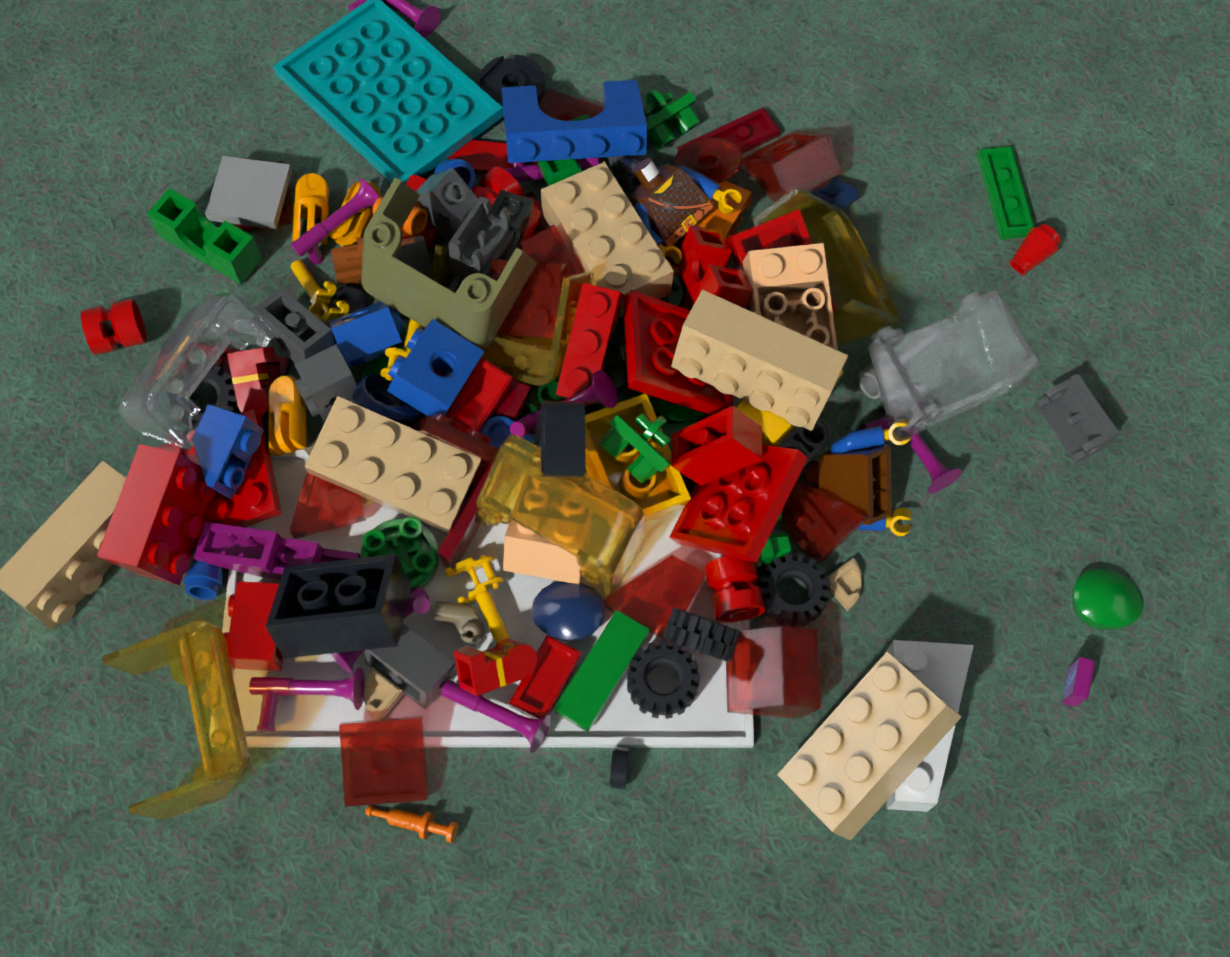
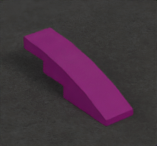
[193,522,360,581]

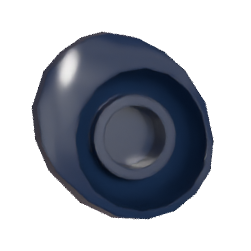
[352,373,423,421]
[532,581,605,641]

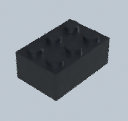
[265,554,412,658]

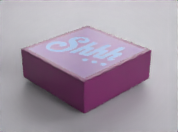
[1062,657,1095,707]

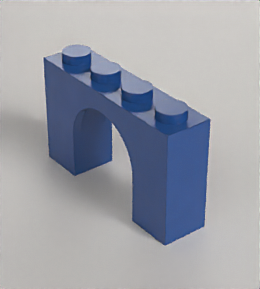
[502,80,647,163]

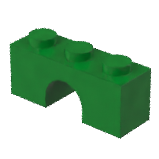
[147,188,263,284]

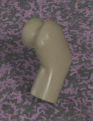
[434,601,485,644]

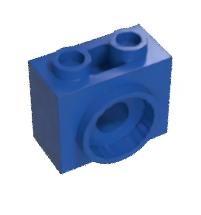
[328,301,405,366]
[387,319,484,423]

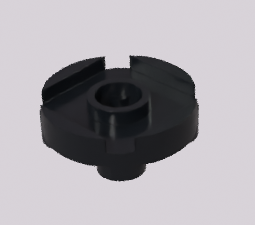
[479,55,546,107]

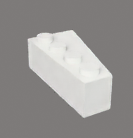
[885,640,974,812]

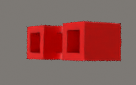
[677,225,753,308]
[556,283,624,404]

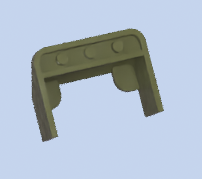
[361,177,537,351]

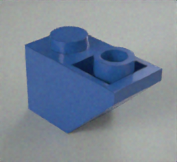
[192,404,264,499]

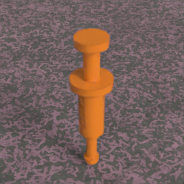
[365,806,459,843]

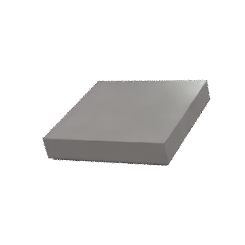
[205,156,292,229]

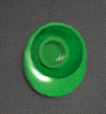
[1072,568,1143,630]

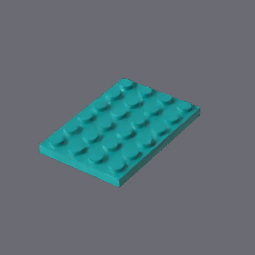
[273,0,503,184]

